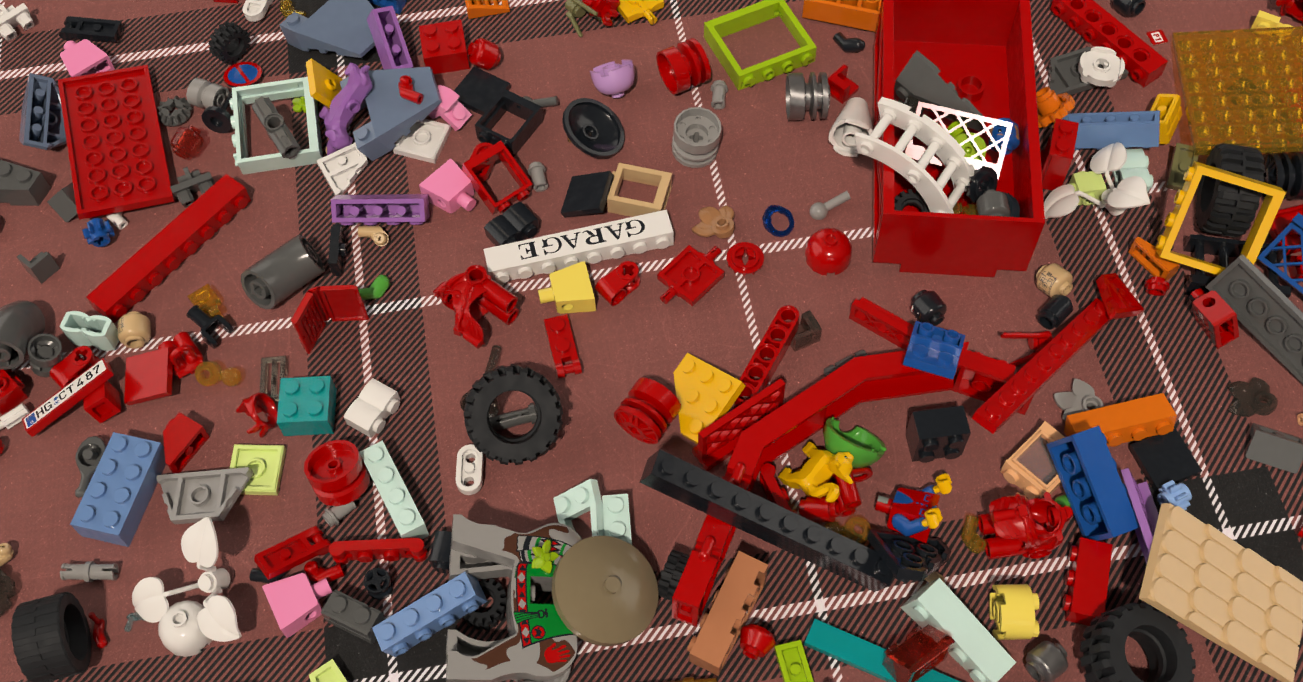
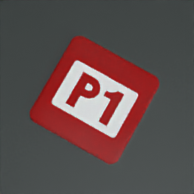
[1146,29,1168,45]

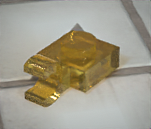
[187,284,224,318]

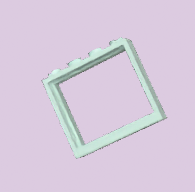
[229,77,323,175]

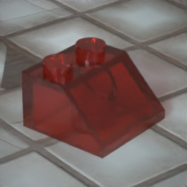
[882,624,955,682]

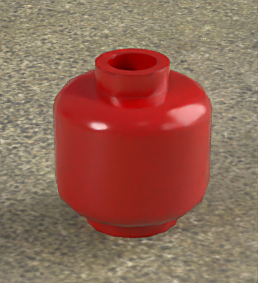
[467,38,501,70]

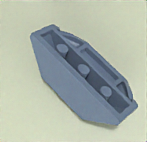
[19,73,67,150]

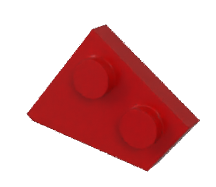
[1096,273,1144,320]

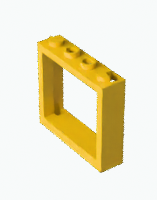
[1155,161,1286,275]

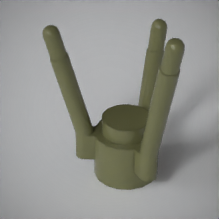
[565,0,609,38]

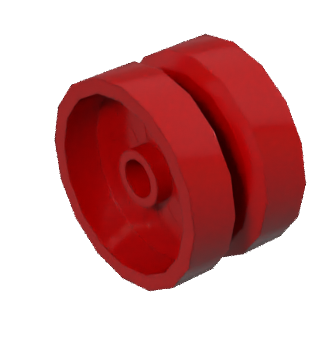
[304,440,370,506]

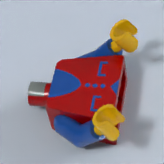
[875,473,952,543]

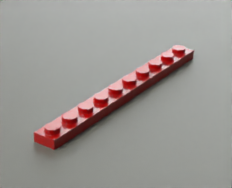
[972,298,1111,434]

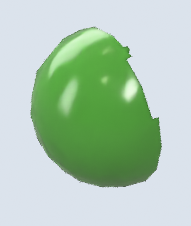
[823,416,887,468]

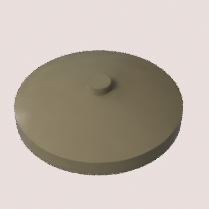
[552,536,658,646]

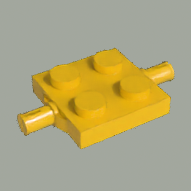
[617,0,664,25]

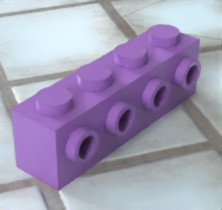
[331,194,430,225]

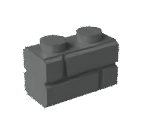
[321,589,385,644]

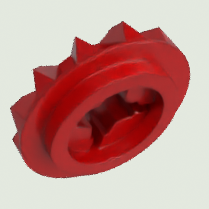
[726,242,764,276]

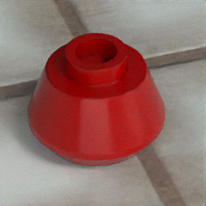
[740,624,776,660]

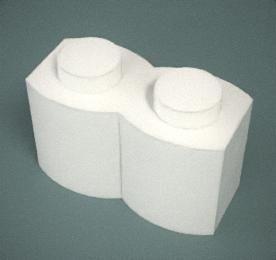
[344,378,400,438]

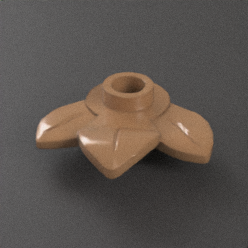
[692,205,735,239]

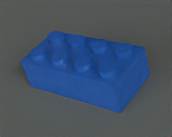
[1046,426,1140,541]

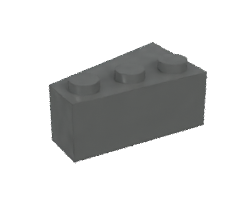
[0,160,51,206]

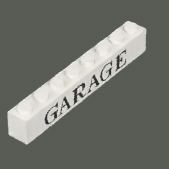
[483,210,674,284]

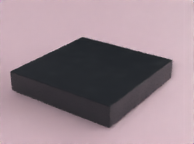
[454,66,511,115]
[561,171,614,218]
[1129,428,1202,491]

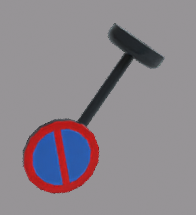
[201,62,263,133]

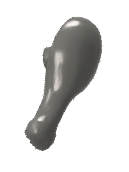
[75,436,106,498]

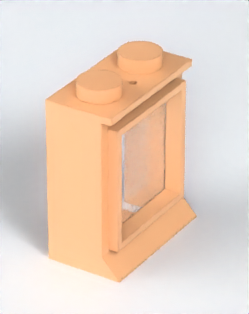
[1000,421,1065,499]

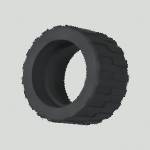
[11,592,92,682]

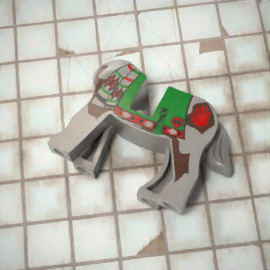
[446,514,582,682]

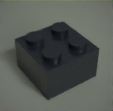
[905,405,971,463]

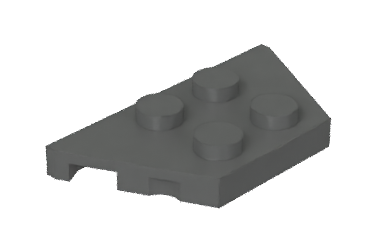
[1048,46,1129,95]

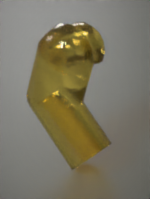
[961,515,986,554]

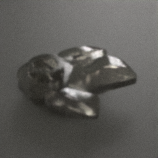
[1228,377,1277,417]

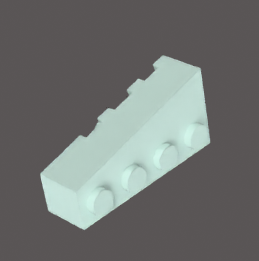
[900,578,1016,682]

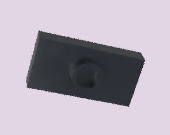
[328,224,347,276]

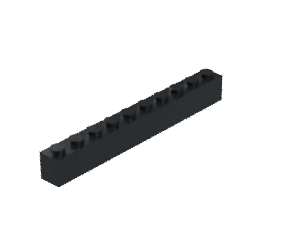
[639,449,893,592]

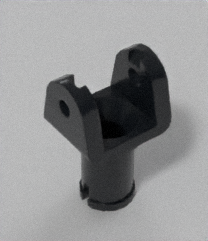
[186,305,234,349]

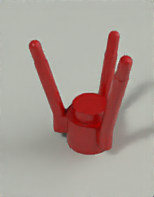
[1001,331,1053,366]

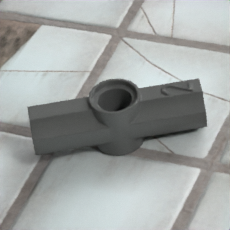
[251,97,301,159]

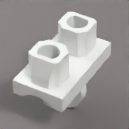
[0,3,34,42]

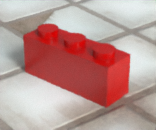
[1062,537,1113,626]

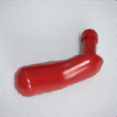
[88,612,108,648]

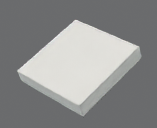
[393,119,451,164]

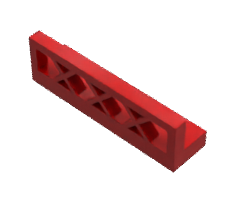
[849,297,914,350]

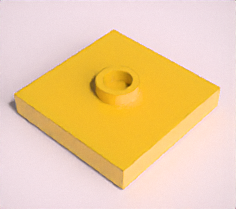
[306,58,342,108]

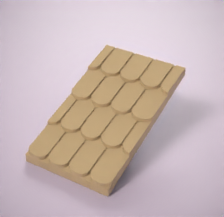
[1139,503,1303,682]

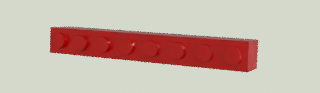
[86,174,251,323]

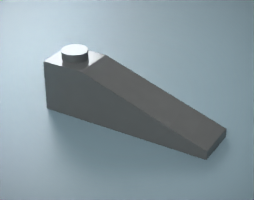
[894,51,986,132]

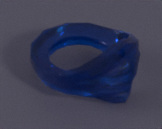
[762,205,795,237]

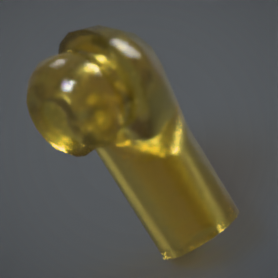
[279,0,306,18]

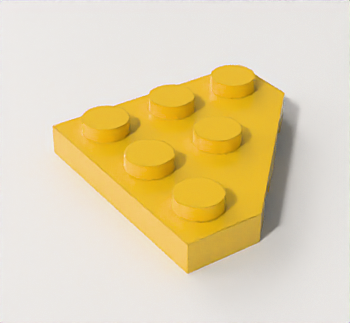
[673,353,745,444]

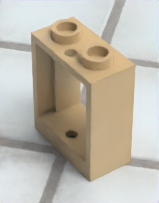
[606,163,672,217]

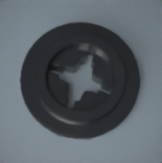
[966,166,998,204]

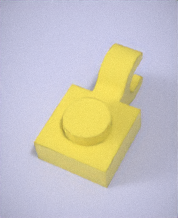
[1250,10,1294,42]

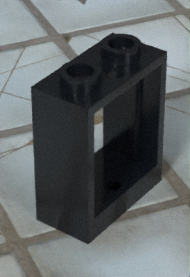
[475,89,543,157]

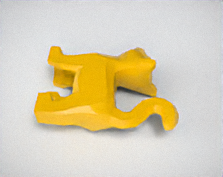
[778,442,854,503]

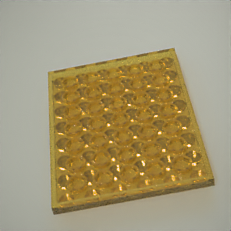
[1172,26,1303,155]

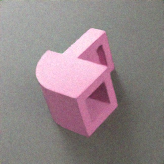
[428,85,472,131]

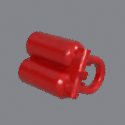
[158,331,205,379]
[829,467,873,517]

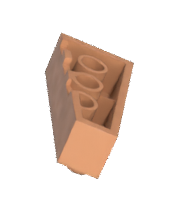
[687,551,768,676]

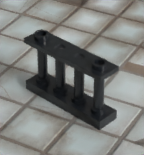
[1183,234,1291,298]

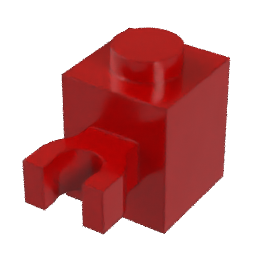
[582,0,620,26]

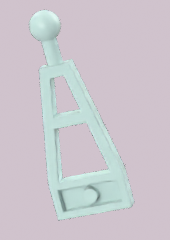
[553,479,605,537]

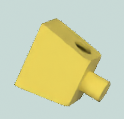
[538,261,596,314]

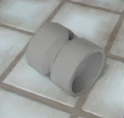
[186,78,229,108]

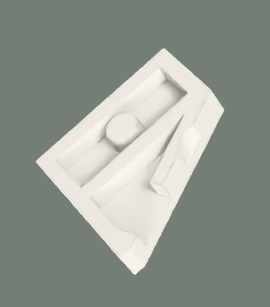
[316,143,368,196]

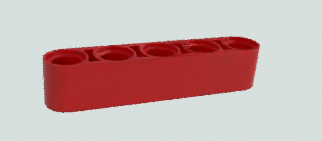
[734,305,799,408]

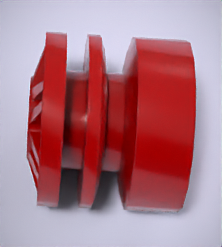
[656,38,711,95]
[614,378,681,444]

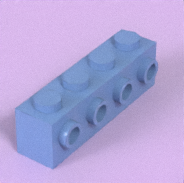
[1063,111,1160,150]
[372,572,488,657]

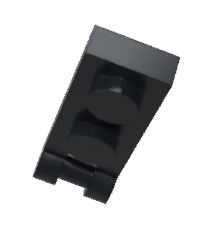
[59,16,123,43]

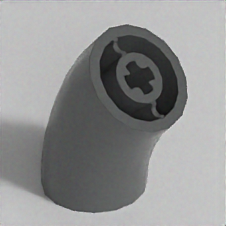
[241,234,325,309]
[0,300,45,370]

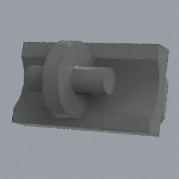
[170,167,215,208]

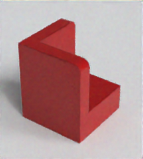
[828,64,859,104]
[83,381,121,424]

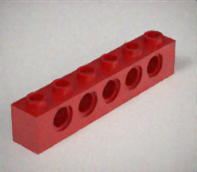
[1050,0,1168,88]

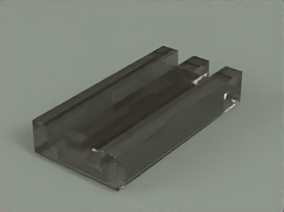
[260,356,288,404]

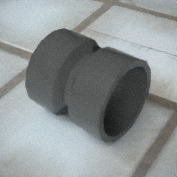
[27,333,63,377]

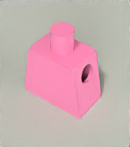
[60,39,115,77]
[419,158,476,213]
[262,573,333,638]

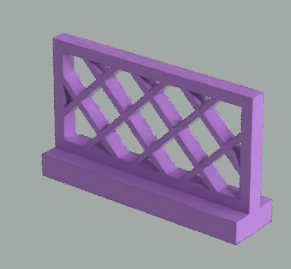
[1121,468,1159,564]

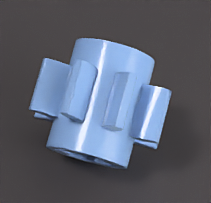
[1157,480,1192,510]

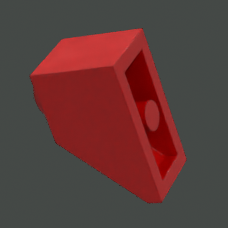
[163,412,210,474]

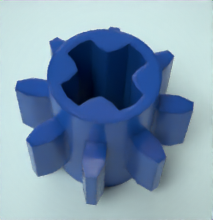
[82,218,115,247]

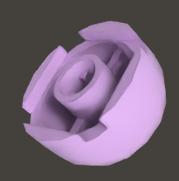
[590,59,635,98]

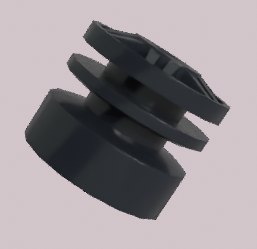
[1261,151,1303,200]

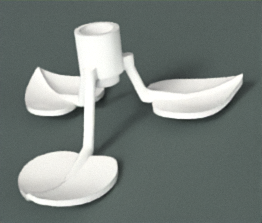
[1044,142,1150,219]
[132,517,242,642]

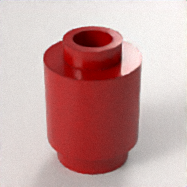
[799,496,840,523]

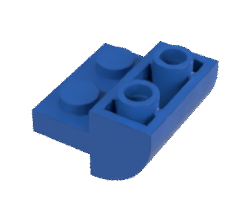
[903,321,966,380]

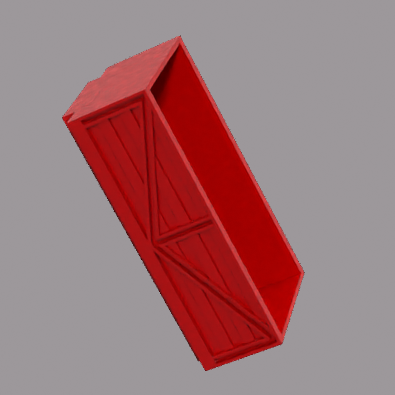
[873,0,1045,277]

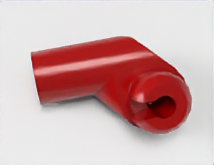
[398,75,423,104]
[304,561,345,583]

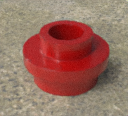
[1144,276,1170,296]

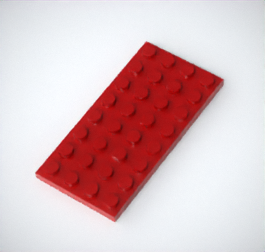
[58,65,174,220]

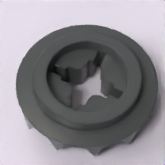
[156,95,192,126]

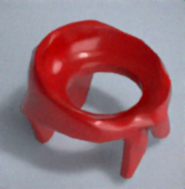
[236,392,278,438]

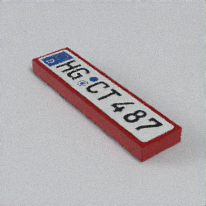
[22,357,114,437]

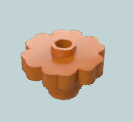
[1036,87,1076,128]

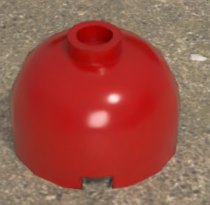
[805,228,852,275]

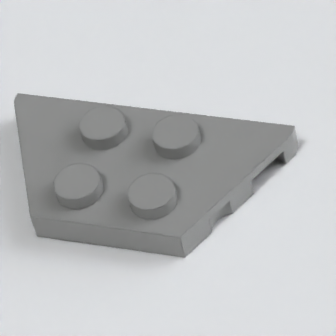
[156,467,253,525]

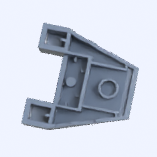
[279,0,375,58]
[340,67,442,161]

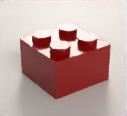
[419,19,470,74]

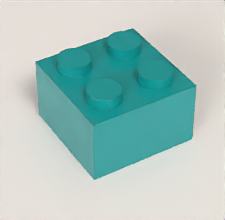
[277,376,337,436]

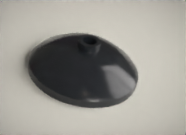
[562,98,624,158]

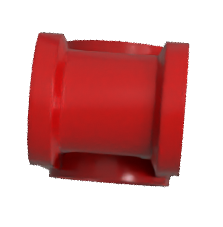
[595,261,640,306]
[49,346,100,389]

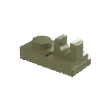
[1166,143,1200,190]

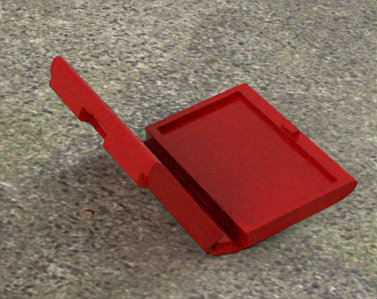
[291,285,369,354]

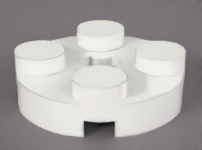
[1078,47,1125,88]

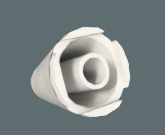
[828,97,873,157]

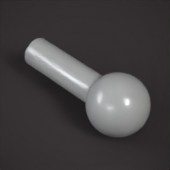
[809,191,851,220]

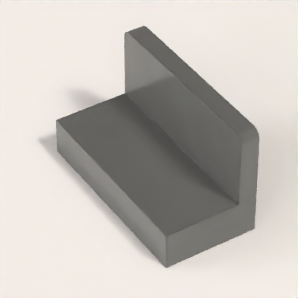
[1245,423,1303,474]

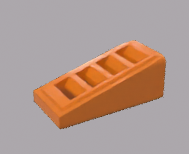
[465,0,510,19]
[1128,237,1181,281]

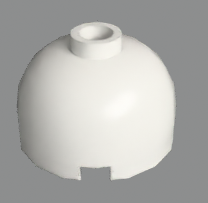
[158,600,213,657]

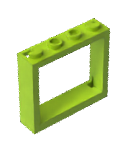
[704,0,817,91]

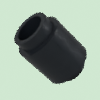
[1037,294,1073,330]

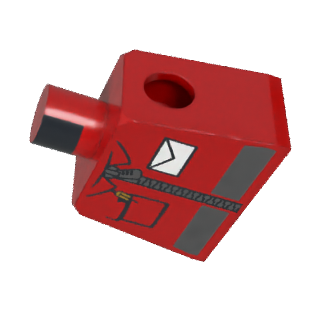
[1189,289,1239,349]

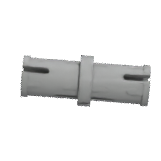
[60,561,119,582]

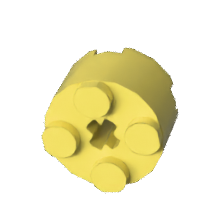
[989,584,1039,640]

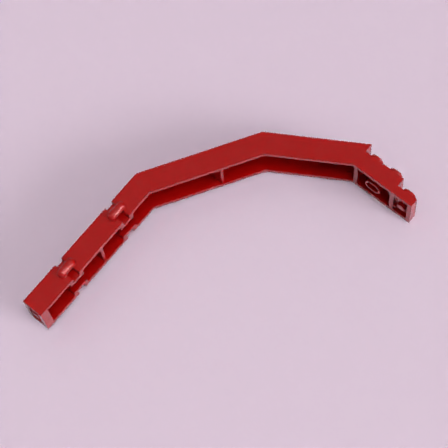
[671,342,1035,627]

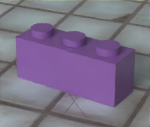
[367,6,413,70]

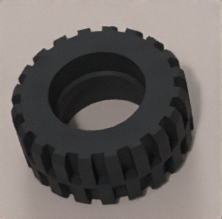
[1195,143,1265,237]
[464,364,563,465]
[1080,602,1196,682]

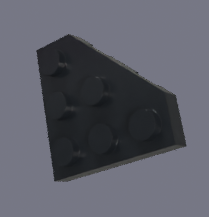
[867,529,951,582]

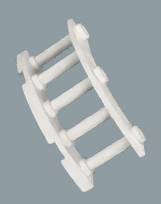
[855,97,980,214]

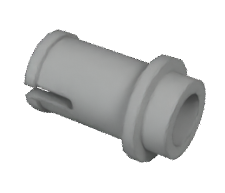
[710,80,728,110]
[528,162,548,192]
[322,501,357,527]

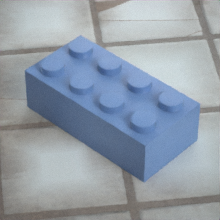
[70,432,166,547]

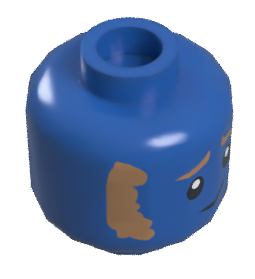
[988,118,1020,155]

